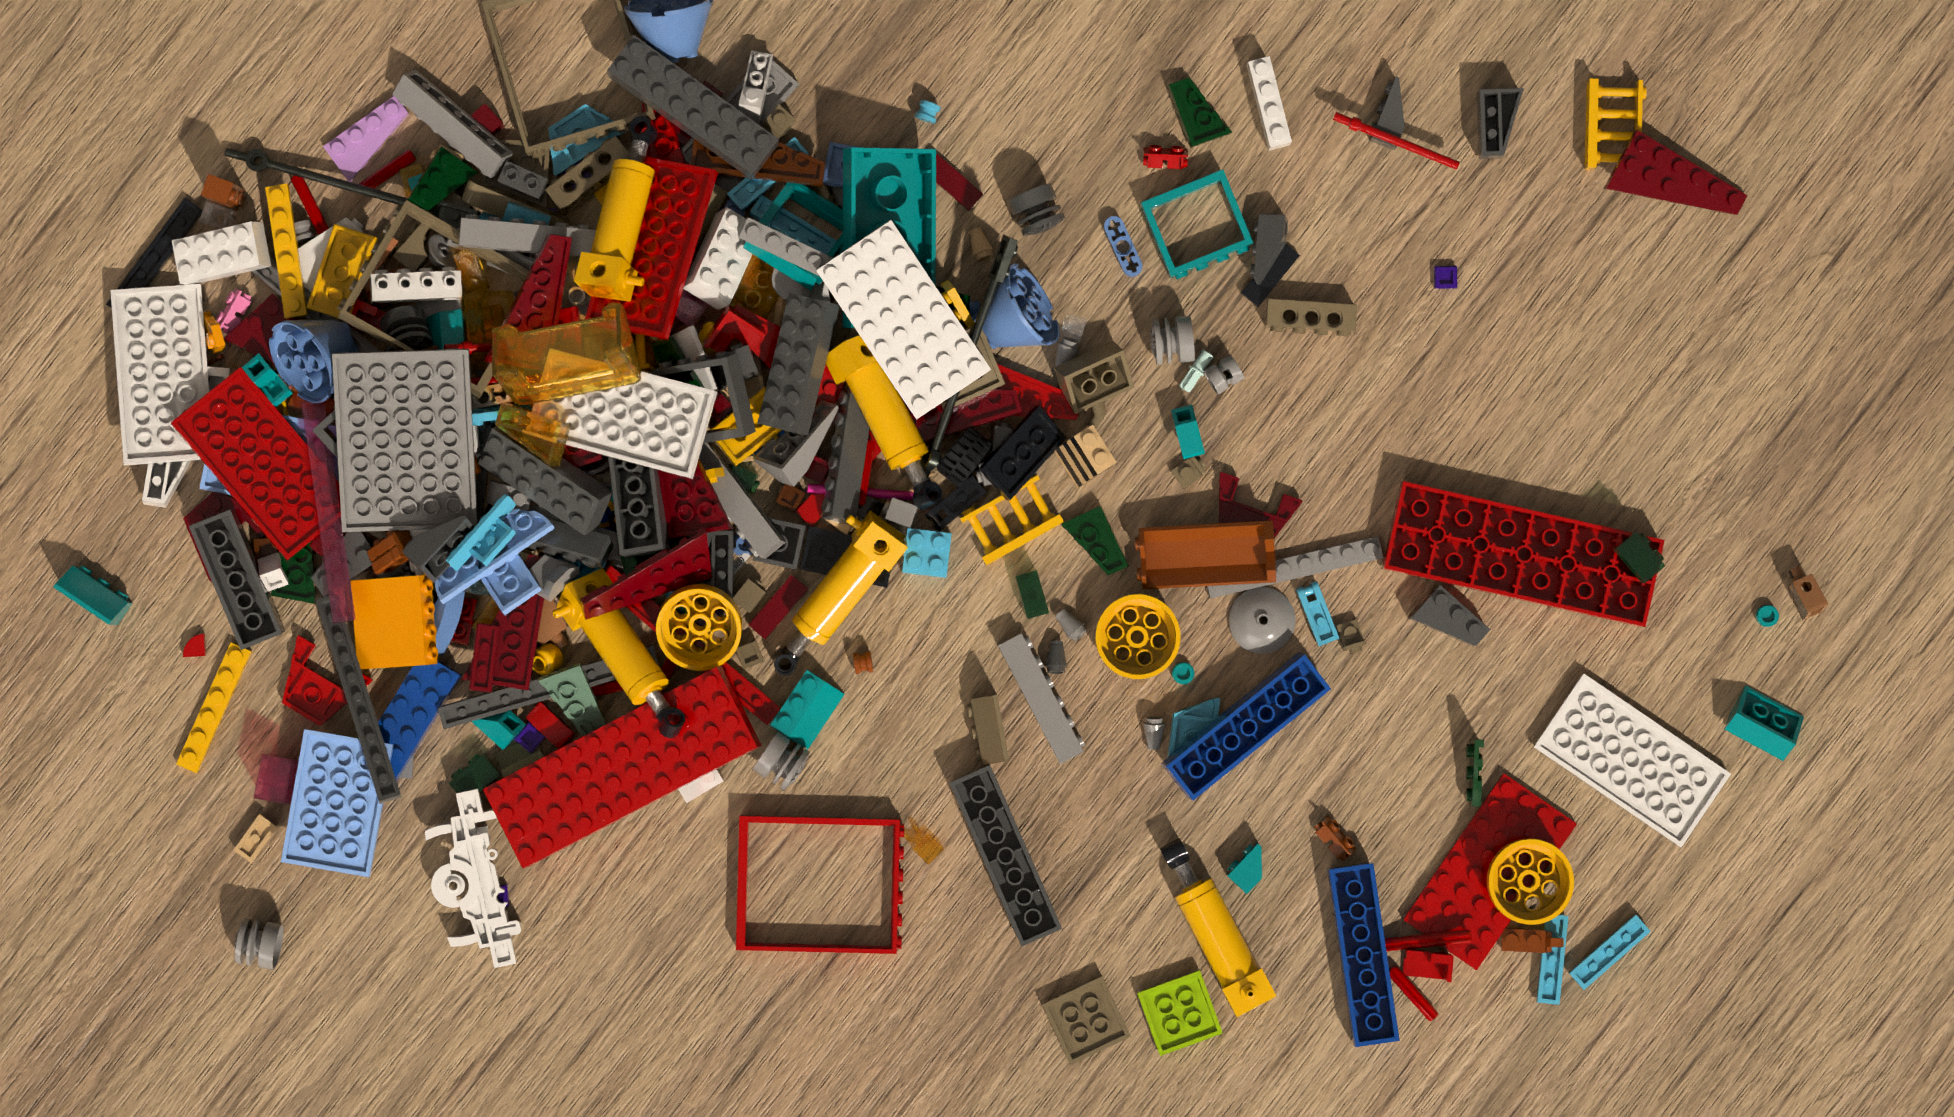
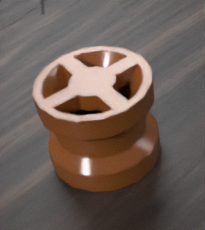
[853,650,874,674]

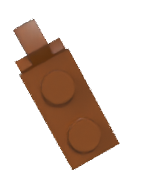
[1501,928,1564,953]

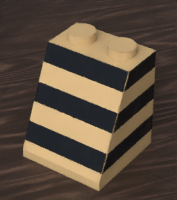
[1054,425,1117,488]

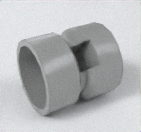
[1203,355,1245,395]

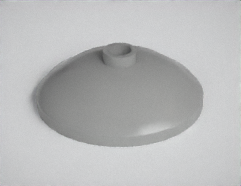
[1229,587,1295,654]

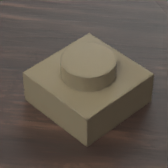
[736,641,764,669]

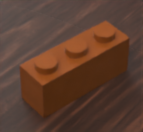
[201,174,246,211]

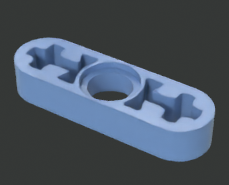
[1104,216,1142,277]

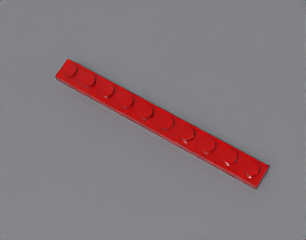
[606,566,781,725]

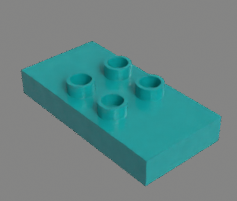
[843,147,936,328]

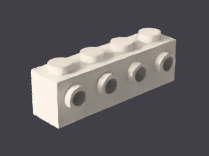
[369,267,462,303]

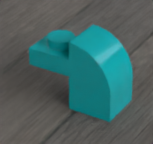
[242,353,293,407]

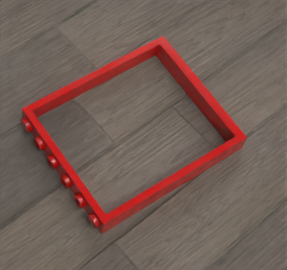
[736,815,905,954]

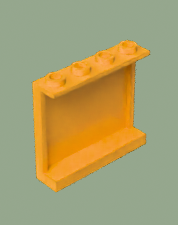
[351,575,438,669]

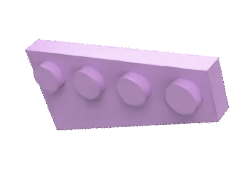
[323,96,409,182]

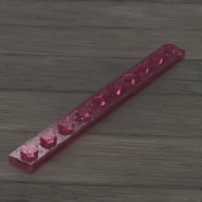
[301,401,356,623]

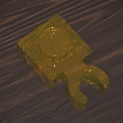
[904,825,944,865]

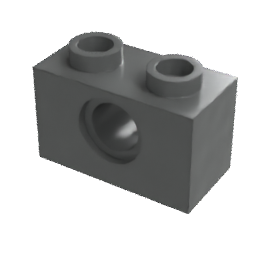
[498,161,550,202]

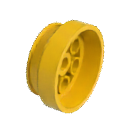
[656,584,742,671]
[1095,594,1180,679]
[1487,839,1574,925]

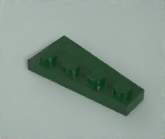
[271,541,316,604]

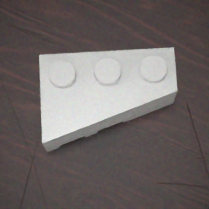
[142,460,192,508]

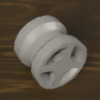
[295,220,315,243]

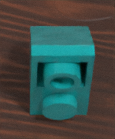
[1171,405,1205,459]
[471,710,526,750]
[1226,843,1262,894]

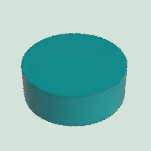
[1755,605,1779,627]
[1172,662,1194,684]

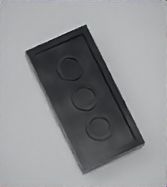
[978,406,1067,500]
[800,526,891,588]

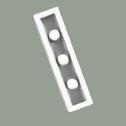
[1246,56,1292,151]

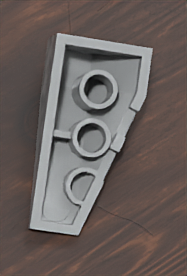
[753,400,839,487]

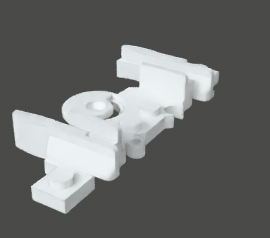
[425,788,522,968]

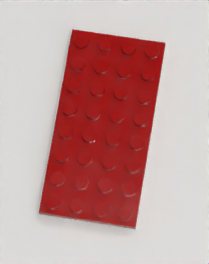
[584,156,718,340]
[171,367,341,561]
[1403,773,1577,971]

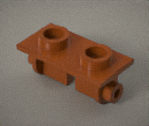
[1314,815,1356,861]

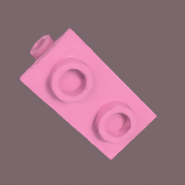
[215,288,252,334]

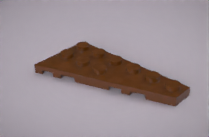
[690,139,826,187]

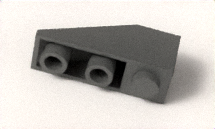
[1370,76,1405,150]
[1251,214,1288,285]

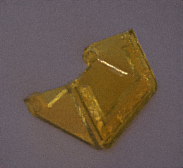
[492,303,641,405]

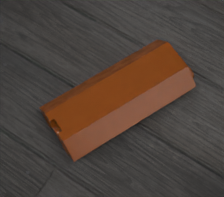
[1135,521,1276,589]

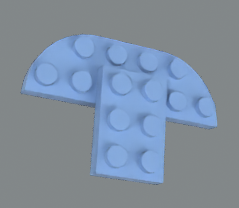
[435,509,555,615]

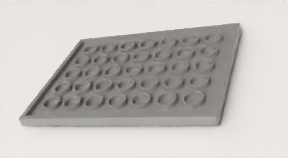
[332,349,478,532]

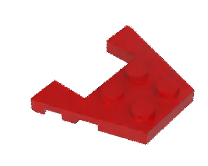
[282,635,373,726]

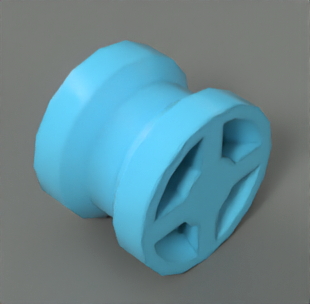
[915,100,941,124]

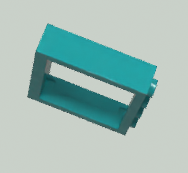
[1140,169,1253,280]
[743,182,843,291]

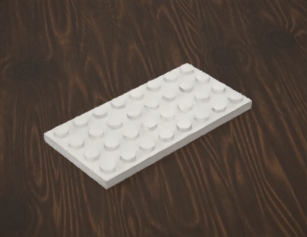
[816,220,991,420]
[110,284,209,465]
[525,347,717,479]
[1533,673,1731,847]

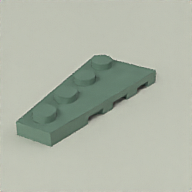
[538,662,607,737]

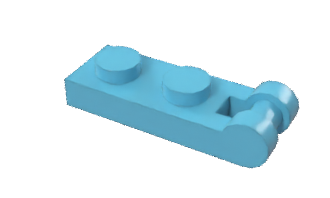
[1296,581,1339,647]

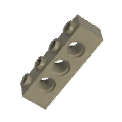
[545,136,629,216]
[1265,299,1357,337]

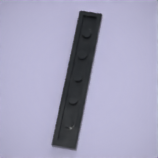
[106,197,204,308]

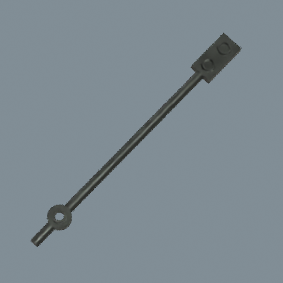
[225,147,480,229]
[922,235,1018,479]

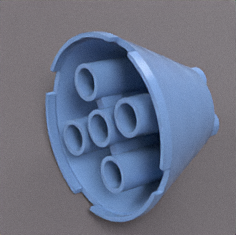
[624,0,713,63]
[975,264,1059,349]
[269,320,358,403]

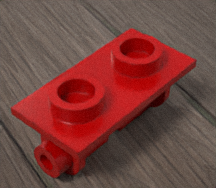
[1143,145,1188,169]

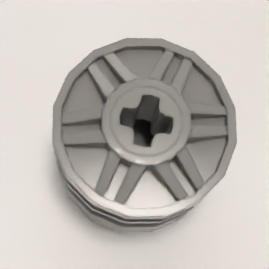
[1150,315,1195,365]
[753,731,810,791]
[235,917,284,970]

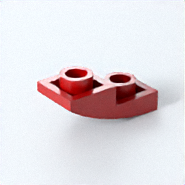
[450,597,477,646]
[525,701,575,749]

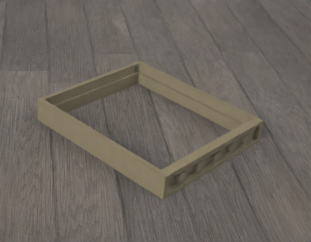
[481,0,656,158]
[337,200,529,398]

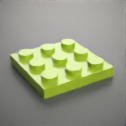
[1137,970,1223,1056]

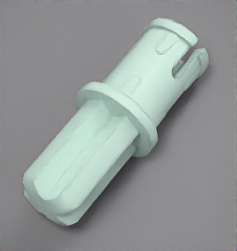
[1179,350,1214,392]

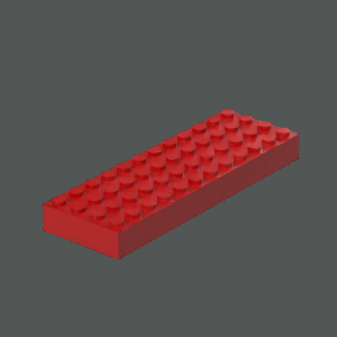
[1381,481,1665,627]
[483,666,762,869]

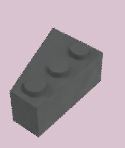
[1477,88,1524,159]
[710,343,760,390]
[311,531,373,597]
[695,531,735,598]
[1408,585,1491,646]

